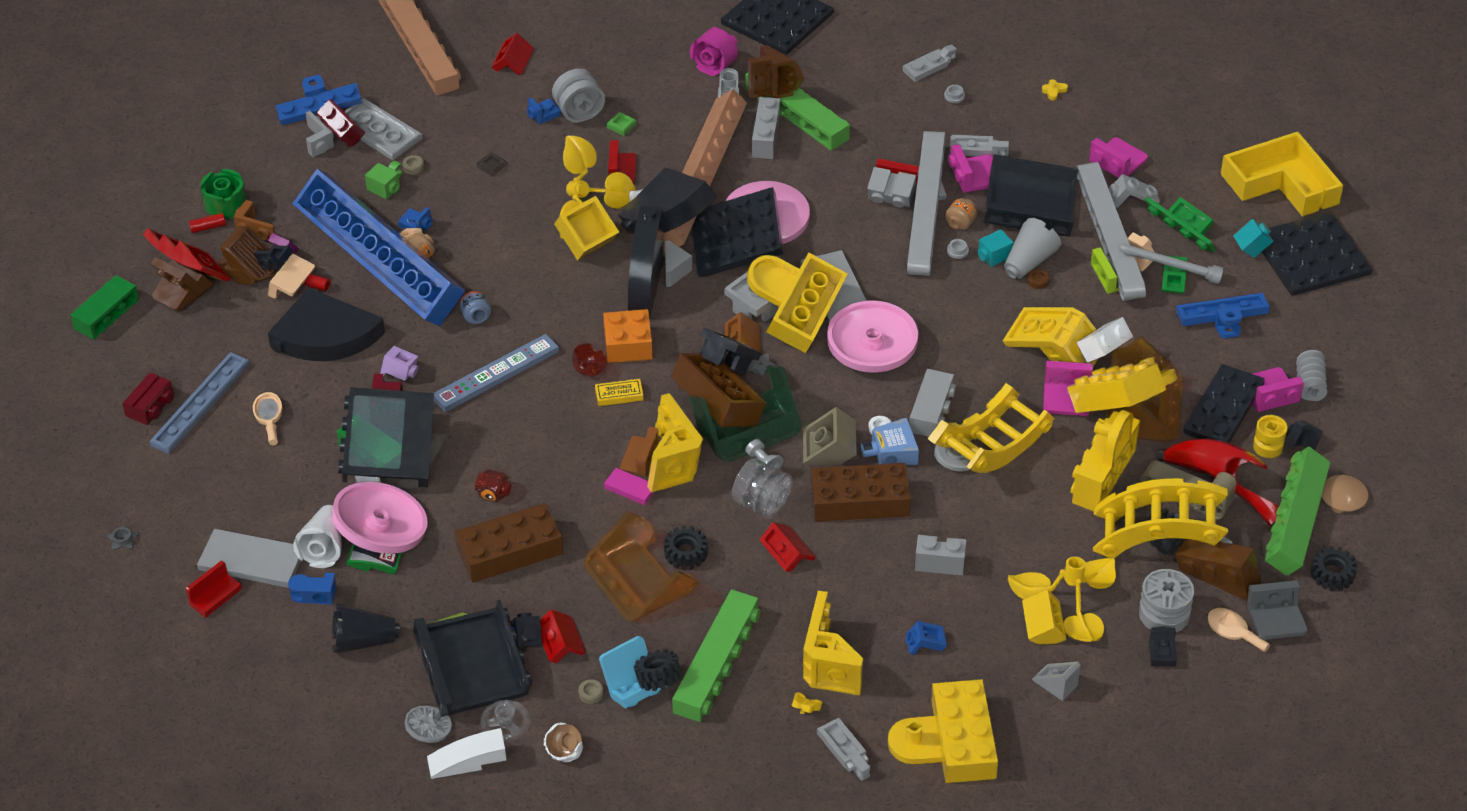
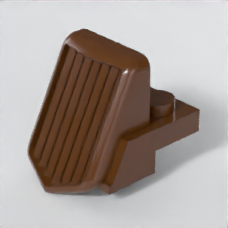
[748,45,804,98]
[218,226,276,285]
[151,257,213,311]

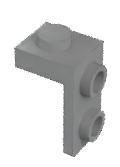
[306,111,334,157]
[1109,174,1160,207]

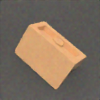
[268,254,315,299]

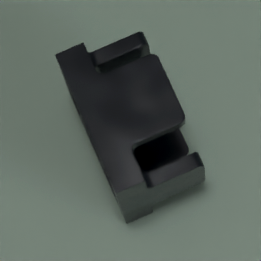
[700,328,762,375]

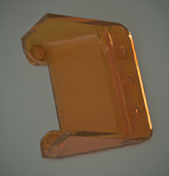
[584,511,699,622]

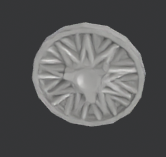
[934,445,970,471]
[404,705,452,743]

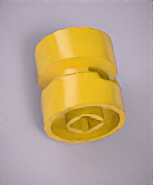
[1253,415,1288,458]

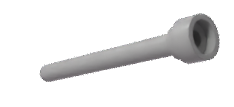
[1119,244,1223,284]

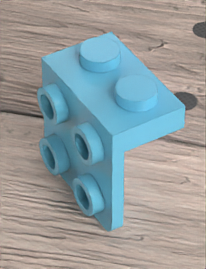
[599,636,668,709]

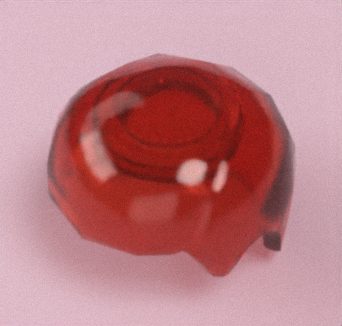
[572,343,607,377]

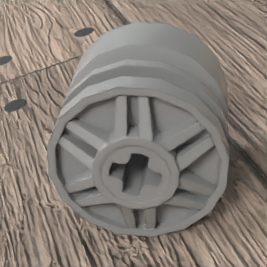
[1139,569,1194,632]

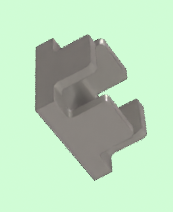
[725,272,779,323]

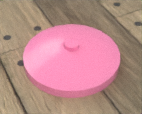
[726,181,810,244]
[827,301,918,372]
[332,482,428,554]

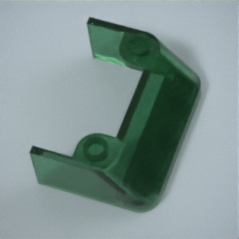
[688,365,801,462]

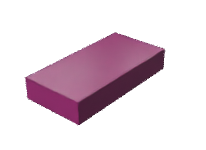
[604,468,655,505]

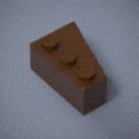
[1176,539,1262,601]

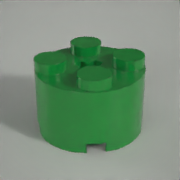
[200,169,247,219]

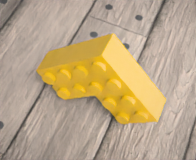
[1221,132,1343,216]

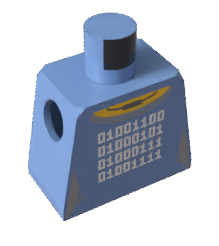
[861,418,919,465]

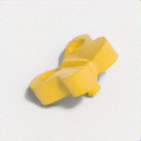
[1042,79,1068,101]
[792,692,822,714]

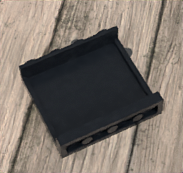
[984,154,1079,237]
[413,600,532,717]

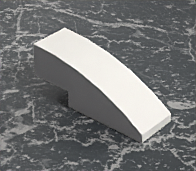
[427,728,506,779]

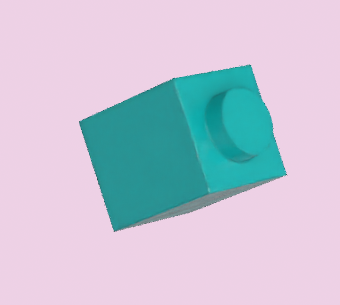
[1233,219,1274,258]
[978,229,1014,267]

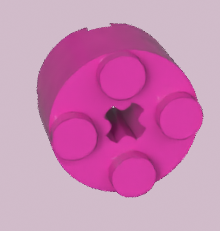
[690,27,738,76]

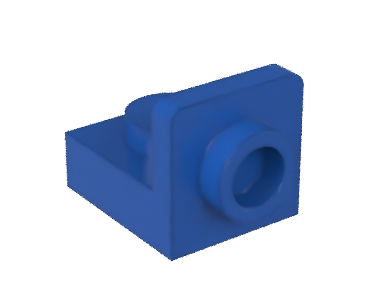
[527,98,561,125]
[398,207,433,233]
[905,621,947,655]

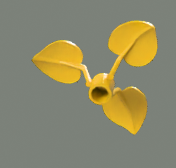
[560,136,636,239]
[1008,557,1116,642]

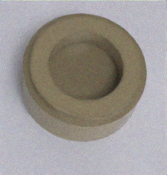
[403,155,424,174]
[578,679,604,704]

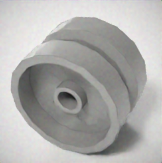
[552,68,605,123]

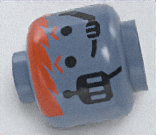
[459,291,491,324]

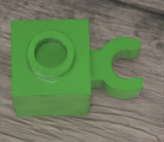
[365,161,403,200]

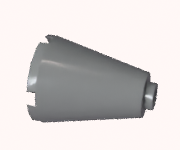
[1004,218,1062,279]

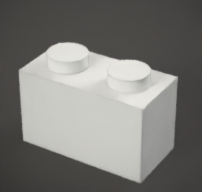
[1077,317,1133,363]

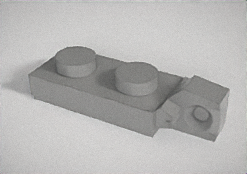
[903,44,957,82]
[950,135,1009,157]
[817,718,870,781]

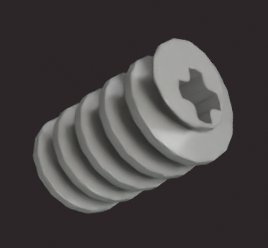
[1296,350,1327,401]

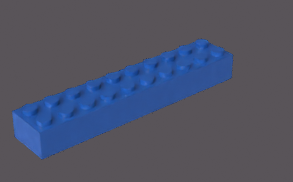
[292,169,465,326]

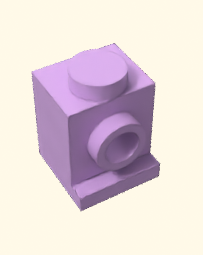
[380,346,419,381]

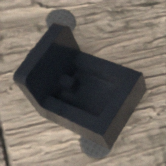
[254,245,293,270]
[1285,420,1323,450]
[511,613,542,648]
[1148,627,1177,666]

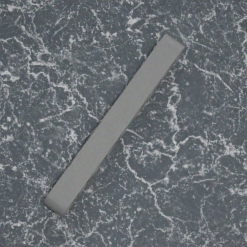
[907,131,946,276]
[1076,162,1146,301]

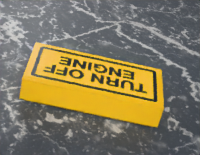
[595,379,644,406]

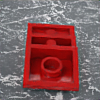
[143,228,231,282]

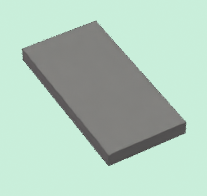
[345,98,423,160]
[800,250,867,324]
[197,529,301,588]

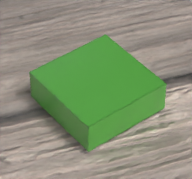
[607,112,636,136]

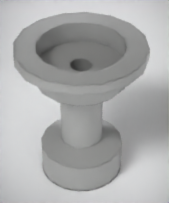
[745,439,784,478]

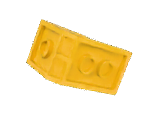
[1003,307,1098,367]
[647,393,703,493]
[803,591,863,696]

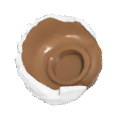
[544,723,583,762]

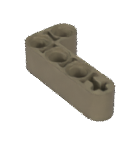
[1139,460,1236,519]

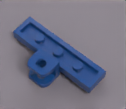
[276,75,362,125]
[1176,293,1270,338]

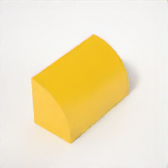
[1022,589,1066,644]

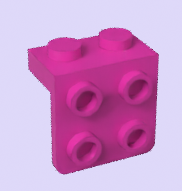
[1089,137,1148,178]
[948,144,993,193]
[1043,361,1093,416]
[1253,367,1304,412]

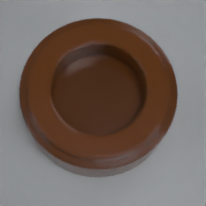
[1027,269,1050,289]

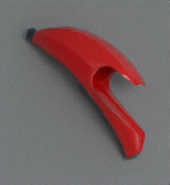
[1158,438,1279,528]

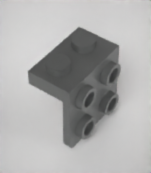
[1247,580,1307,640]

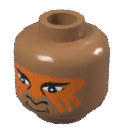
[945,198,977,230]
[408,233,435,259]

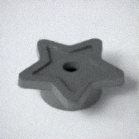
[748,354,776,376]
[107,526,138,550]

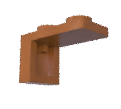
[233,200,276,241]

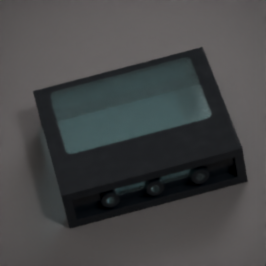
[338,387,434,487]

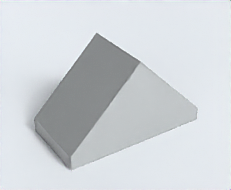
[665,241,692,287]
[1032,661,1081,701]

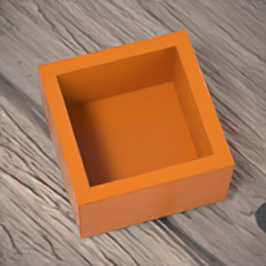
[603,309,653,363]

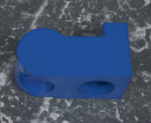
[288,573,337,605]

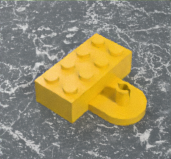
[747,253,848,353]
[1067,357,1178,413]
[1070,410,1140,511]
[888,679,998,783]

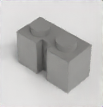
[867,167,916,208]
[915,535,966,575]

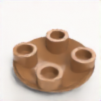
[1321,475,1368,513]

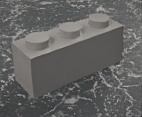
[752,97,780,159]
[909,369,957,436]

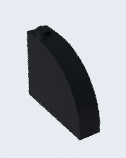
[618,167,718,233]
[628,205,664,320]
[268,288,385,361]

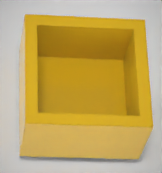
[554,196,619,261]

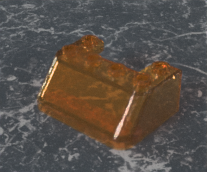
[1106,335,1183,442]

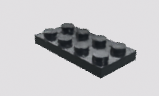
[1183,364,1265,443]

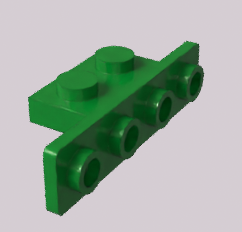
[1145,197,1216,253]

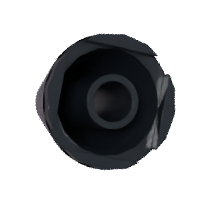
[332,604,400,653]

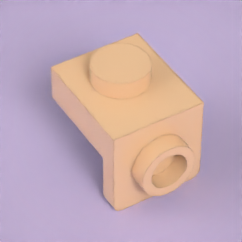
[1127,233,1154,272]

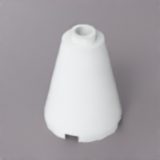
[293,505,342,568]

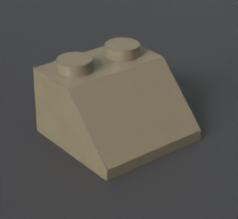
[803,407,856,465]

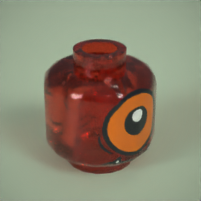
[475,469,512,502]

